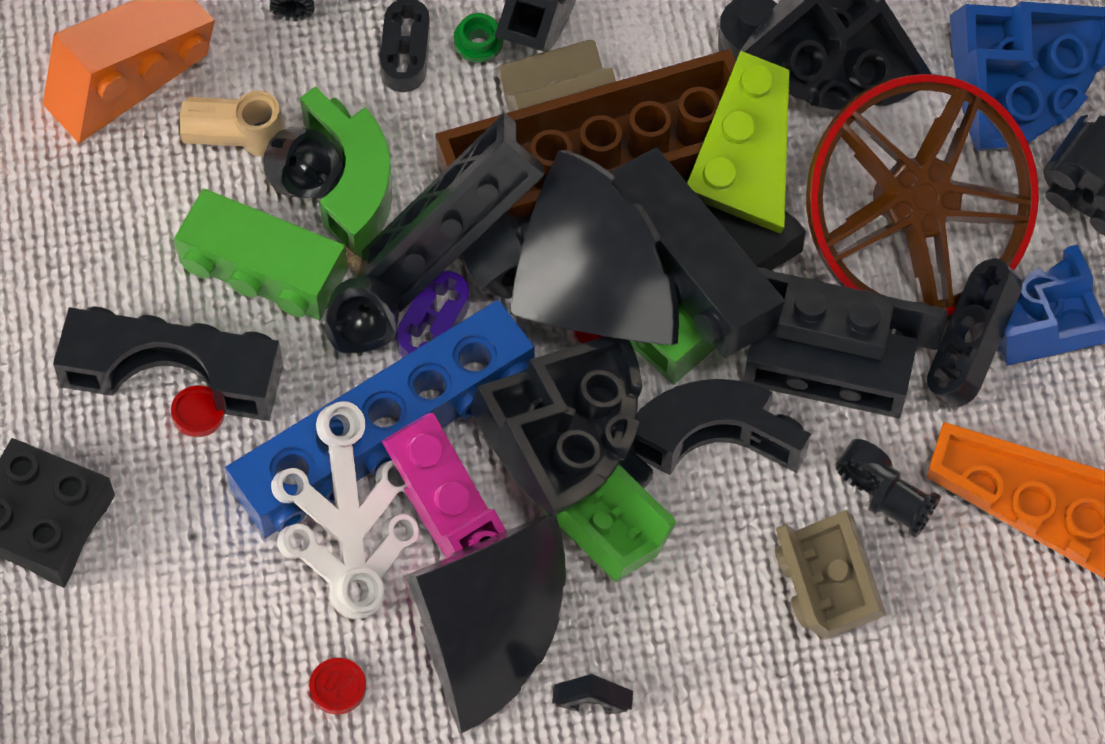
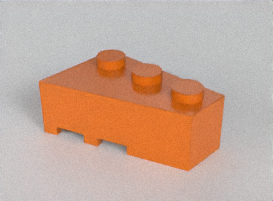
[43,0,215,144]

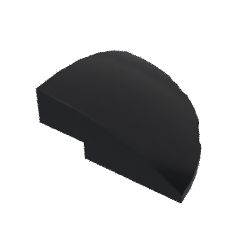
[740,0,932,110]
[510,150,679,345]
[469,336,642,516]
[405,514,566,733]

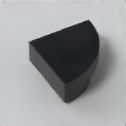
[552,674,633,714]

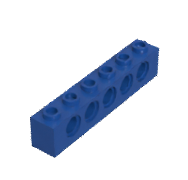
[225,300,535,538]

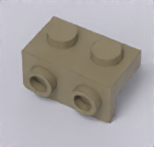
[497,40,616,112]
[775,510,887,640]

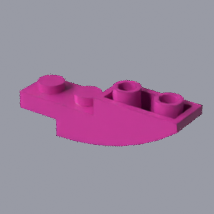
[381,413,506,558]

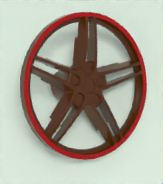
[806,74,1039,316]

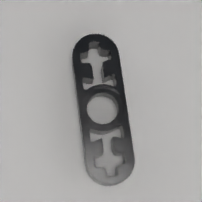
[927,258,1022,407]

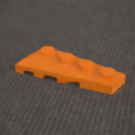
[926,422,1105,579]

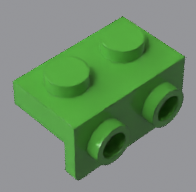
[540,465,676,582]

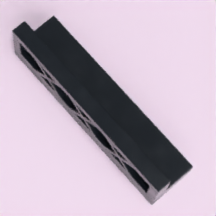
[360,113,544,312]

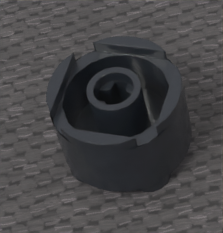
[1043,115,1105,236]

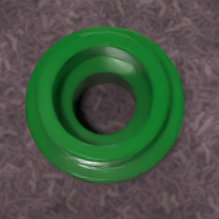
[454,13,504,62]

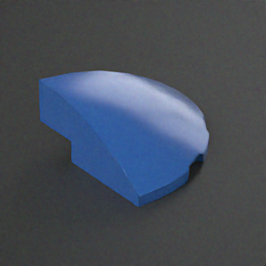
[950,1,1105,151]

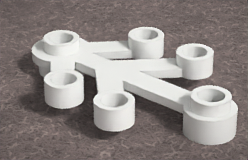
[271,401,419,619]

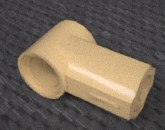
[180,90,286,157]

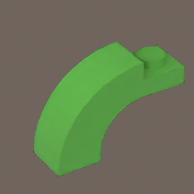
[300,86,392,258]

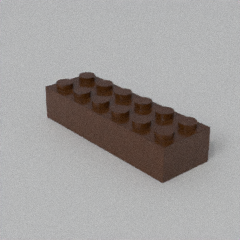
[435,49,736,219]

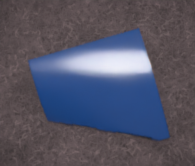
[999,244,1105,366]

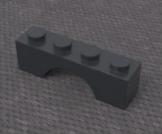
[53,306,284,421]

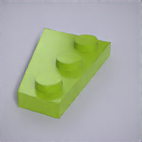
[687,51,789,234]

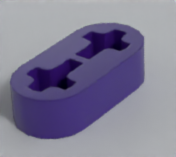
[397,270,470,358]

